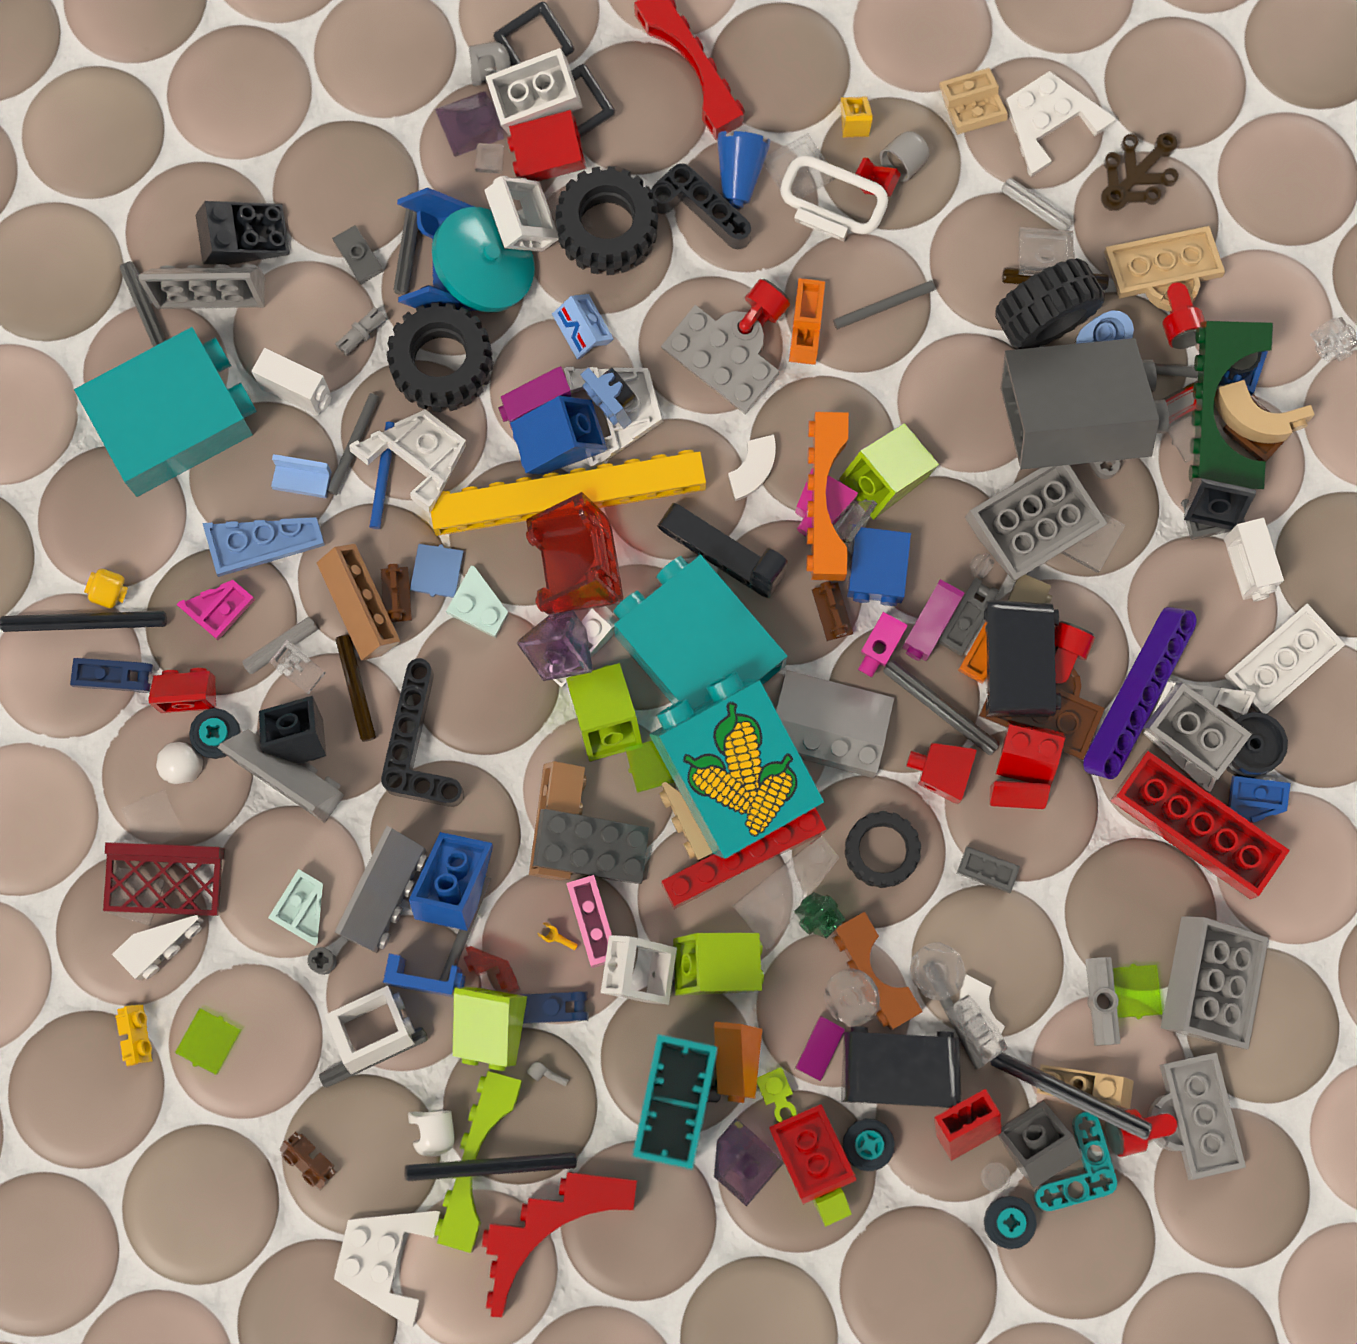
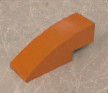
[789,278,825,365]

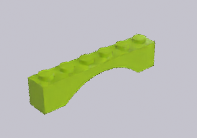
[434,1071,523,1253]

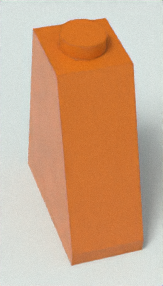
[714,1022,763,1103]

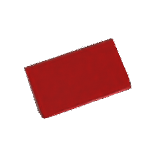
[989,781,1050,809]

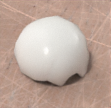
[156,742,203,784]

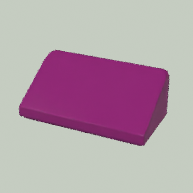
[794,1016,845,1081]

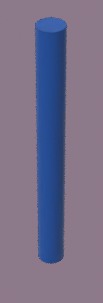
[369,422,394,529]

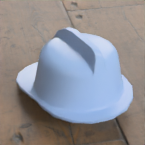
[1076,310,1134,344]

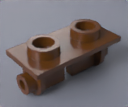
[381,564,412,622]
[811,581,853,641]
[279,1132,337,1190]

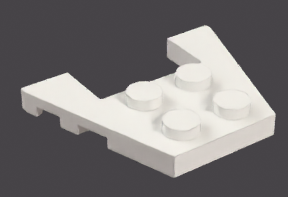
[1005,71,1116,177]
[564,367,663,469]
[349,410,466,513]
[1143,682,1256,792]
[334,1210,441,1327]

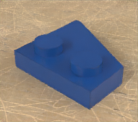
[1228,776,1291,823]

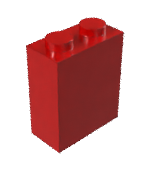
[507,110,587,181]
[934,1089,1001,1161]

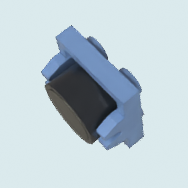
[580,367,638,429]

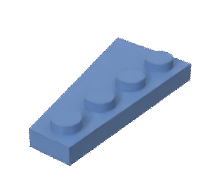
[202,517,325,577]

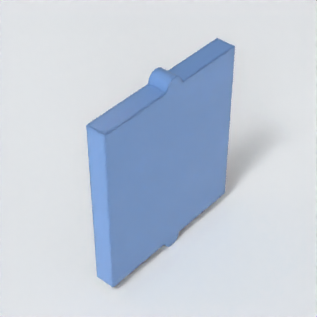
[410,544,464,598]

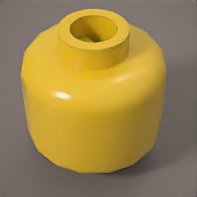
[84,568,128,609]

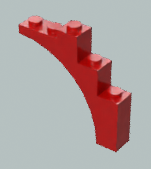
[482,1172,637,1318]

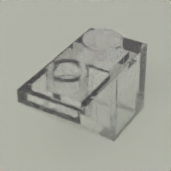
[945,994,1008,1065]

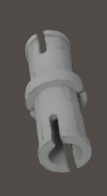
[335,307,386,356]

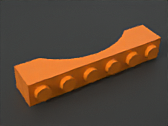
[806,412,849,581]

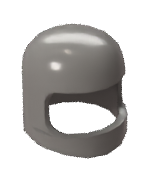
[469,42,510,86]
[880,131,929,182]

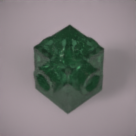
[794,892,845,939]

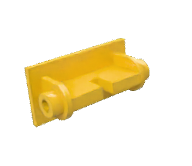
[115,1005,153,1066]

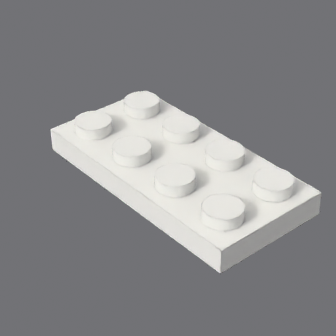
[1224,604,1346,714]

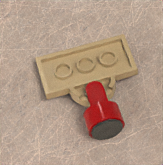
[1104,226,1225,349]

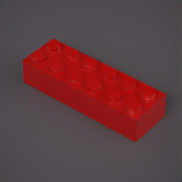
[1110,751,1290,900]

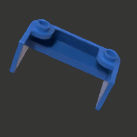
[397,187,477,312]

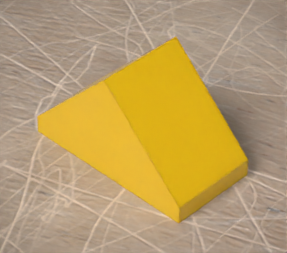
[841,97,872,137]

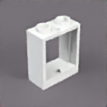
[484,176,559,252]
[1224,518,1284,602]
[601,935,677,1005]
[325,986,415,1074]

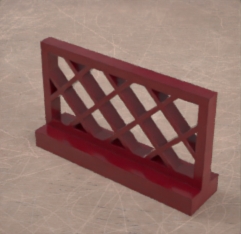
[103,842,225,916]

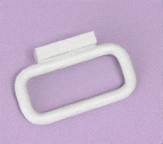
[780,155,888,242]

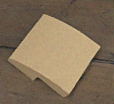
[939,68,1008,135]

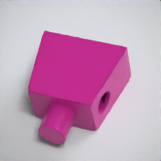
[795,468,858,537]
[858,612,908,678]

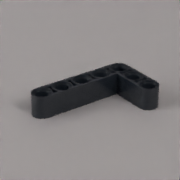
[657,503,788,599]
[381,658,464,807]

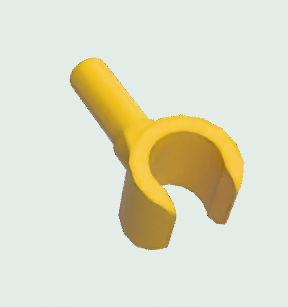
[537,922,578,951]

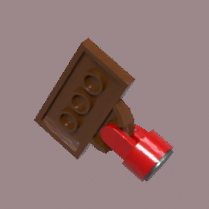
[979,621,1105,760]

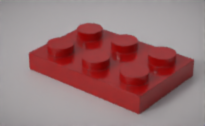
[769,1104,856,1204]

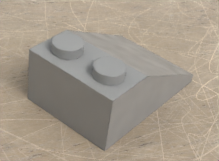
[1143,683,1252,780]

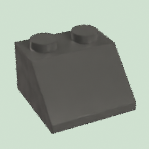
[998,1101,1082,1188]

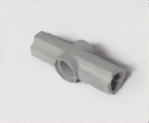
[1085,957,1121,1046]

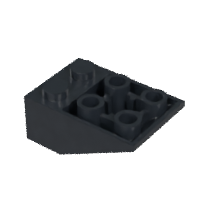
[195,201,290,265]

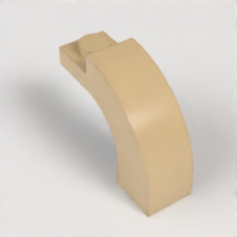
[1214,380,1315,443]

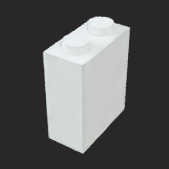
[251,348,331,416]

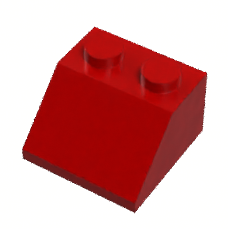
[148,668,216,713]
[995,720,1065,788]

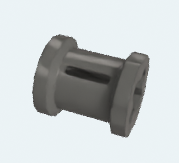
[307,947,337,975]

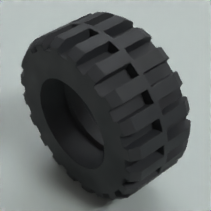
[555,166,658,276]
[995,258,1105,350]
[387,302,493,412]

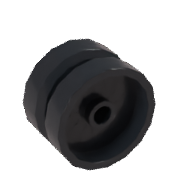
[1226,712,1288,778]

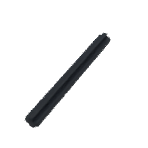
[0,611,167,632]
[990,1050,1152,1140]
[404,1152,577,1181]

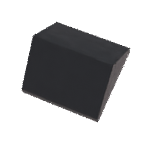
[1184,478,1256,530]

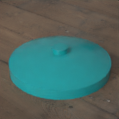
[432,207,535,312]

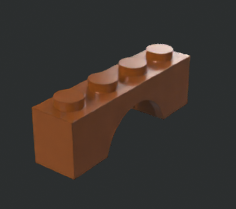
[832,911,923,1030]

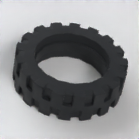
[844,811,921,888]

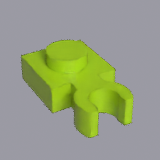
[757,1067,796,1122]

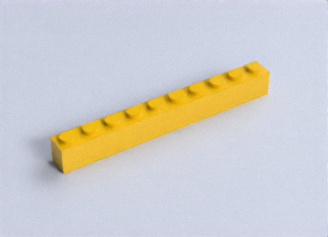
[431,450,706,536]

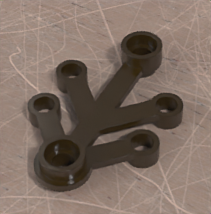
[1101,133,1179,211]

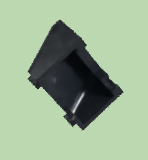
[984,601,1061,717]
[841,1026,961,1108]

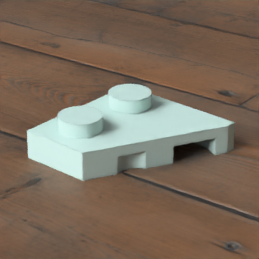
[446,565,509,638]
[268,869,323,946]

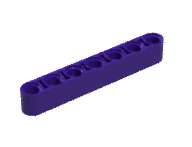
[1083,607,1197,779]

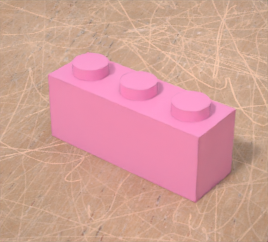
[566,875,612,968]

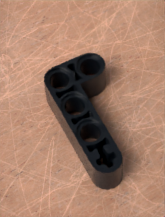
[651,163,751,250]

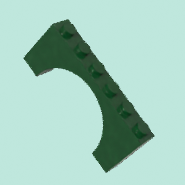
[1189,321,1273,489]

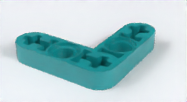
[1034,1112,1117,1211]

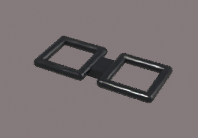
[493,1,615,138]

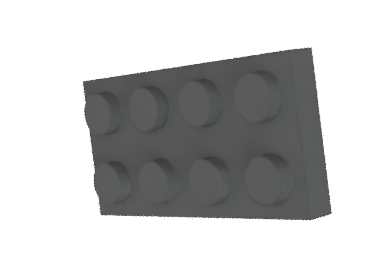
[533,809,649,884]

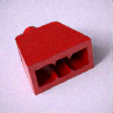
[906,743,977,804]

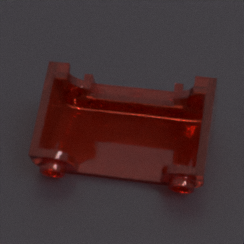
[526,492,624,615]

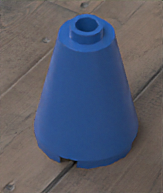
[717,131,770,209]

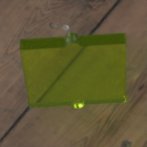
[625,740,674,793]
[1112,963,1163,1020]
[175,1008,241,1075]

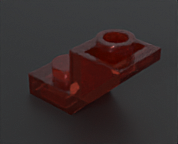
[463,946,521,993]

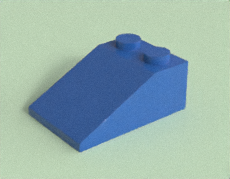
[409,832,493,931]

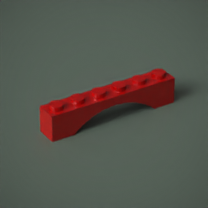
[634,0,745,140]
[661,808,827,909]

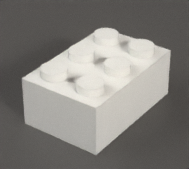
[485,48,583,135]

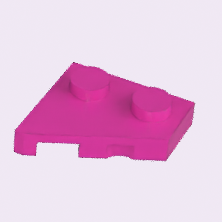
[176,580,255,640]

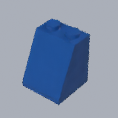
[510,396,608,475]

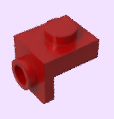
[855,158,901,197]

